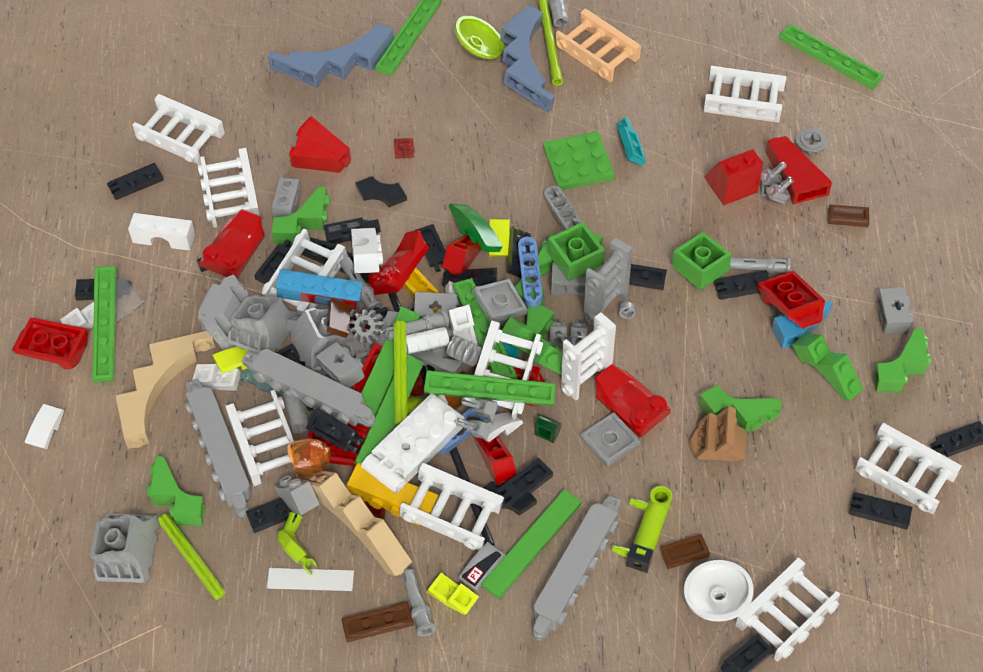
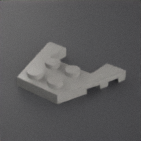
[409,326,463,374]

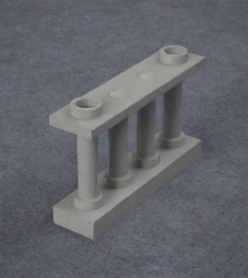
[583,238,633,325]

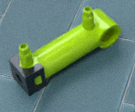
[612,486,672,573]

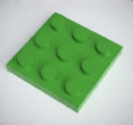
[543,131,615,190]

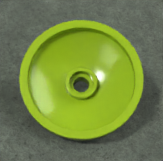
[454,16,504,59]

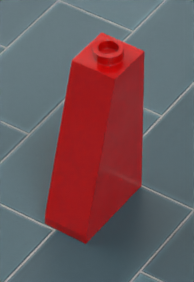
[765,136,832,205]

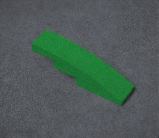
[449,203,503,252]

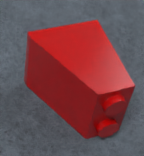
[704,149,763,206]

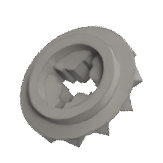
[796,128,827,155]

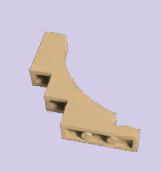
[116,331,216,449]
[300,469,412,576]

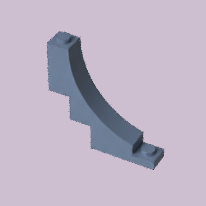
[500,4,555,112]
[268,23,394,88]

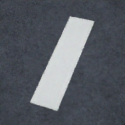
[267,568,354,591]

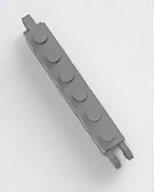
[241,349,376,427]
[184,379,252,518]
[533,495,621,641]

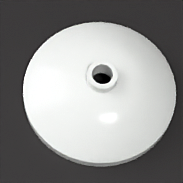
[684,560,754,621]

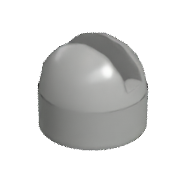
[619,301,636,319]

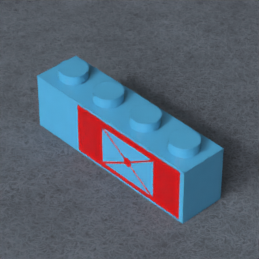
[276,269,362,311]

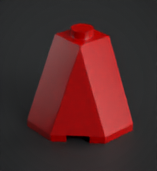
[289,116,351,173]

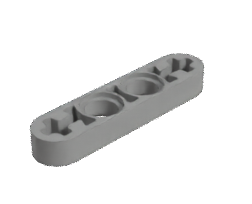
[544,186,582,231]

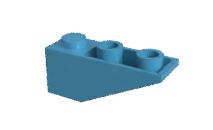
[772,301,832,349]

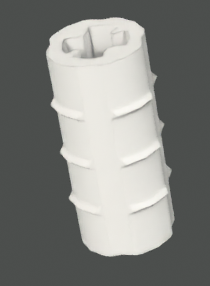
[407,327,449,354]

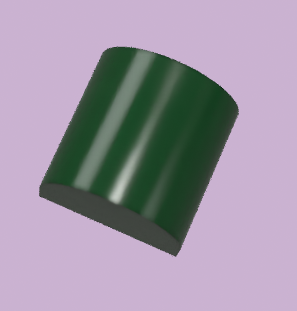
[535,415,562,443]

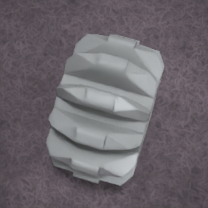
[350,309,386,345]
[446,336,482,366]

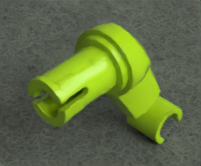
[277,512,319,575]

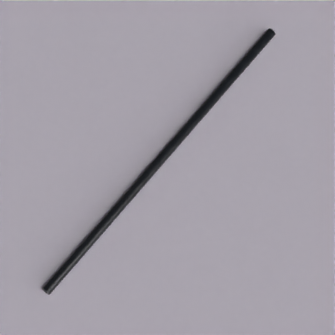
[388,292,495,546]

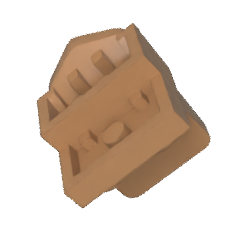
[688,406,746,462]

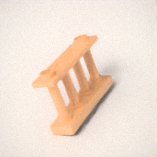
[556,8,641,83]

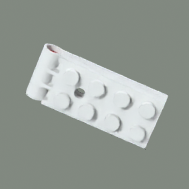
[361,394,465,494]

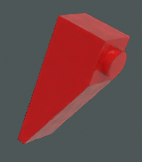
[442,234,481,275]
[473,436,517,485]

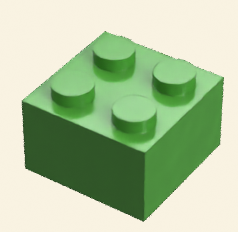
[548,222,605,281]
[672,232,732,290]

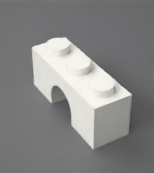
[128,213,195,251]
[351,228,383,273]

